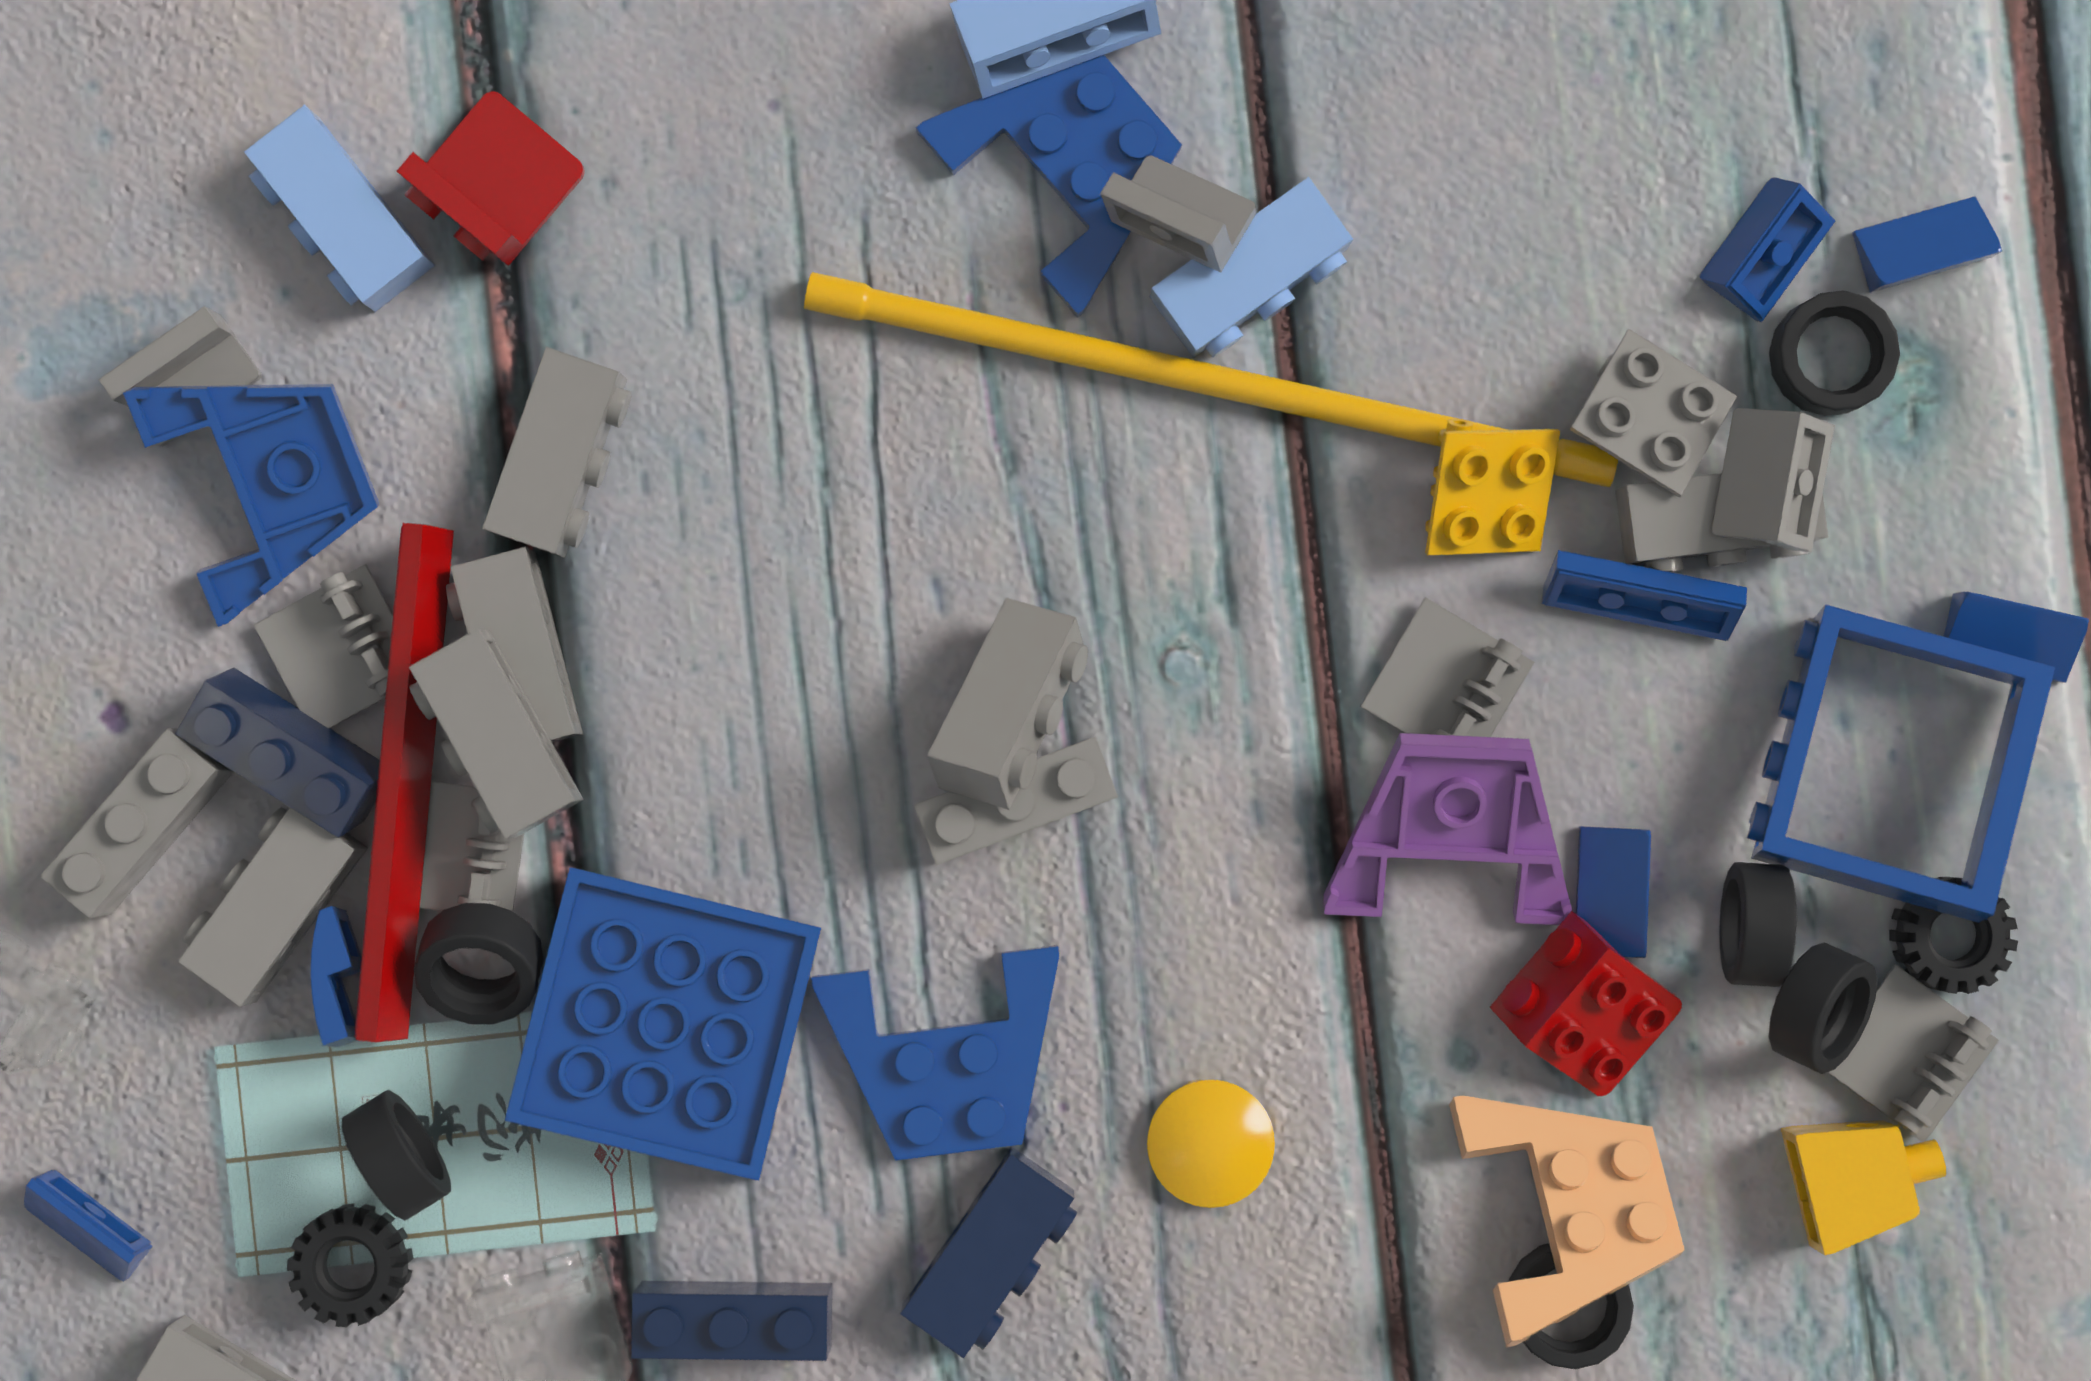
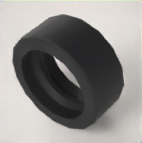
[1769,290,1900,416]
[1719,862,1797,987]
[414,903,543,1025]
[1768,942,1878,1074]
[342,1090,451,1221]
[1508,1243,1634,1369]

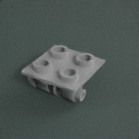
[1570,329,1737,498]
[254,564,393,728]
[1360,597,1535,737]
[420,781,524,911]
[1828,964,1999,1142]

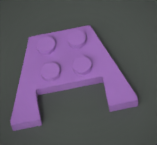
[1323,733,1572,925]

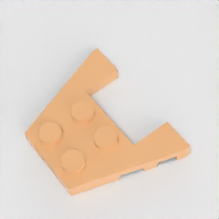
[1449,1096,1685,1347]

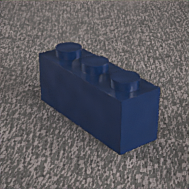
[175,668,380,838]
[900,1146,1077,1359]
[631,1281,833,1361]

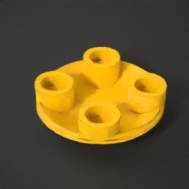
[1147,1079,1275,1208]

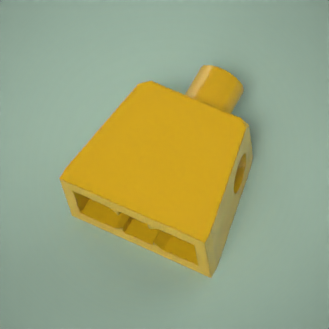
[1780,1120,1946,1255]

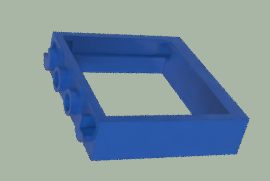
[1747,605,2055,923]

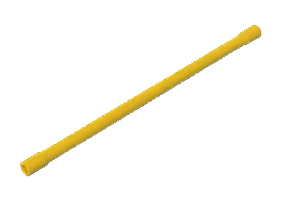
[804,272,1618,487]

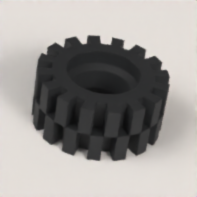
[1889,877,2018,994]
[287,1203,413,1327]

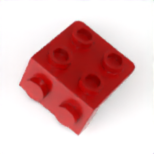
[397,91,585,266]
[1489,911,1682,1096]

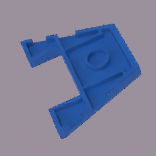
[916,55,1182,318]
[123,384,380,627]
[811,945,1059,1161]

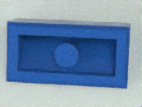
[1700,177,1836,322]
[1852,196,2003,293]
[1943,591,2089,683]
[1576,826,1651,958]
[24,1170,153,1282]

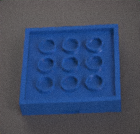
[504,867,821,1181]

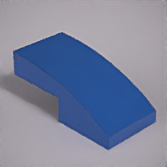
[310,906,362,1047]

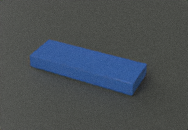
[1541,550,1747,641]

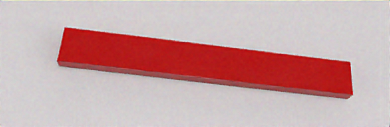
[355,523,454,1043]

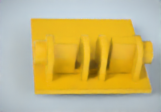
[1425,418,1560,555]

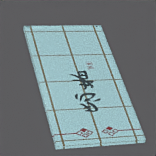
[214,1011,658,1277]

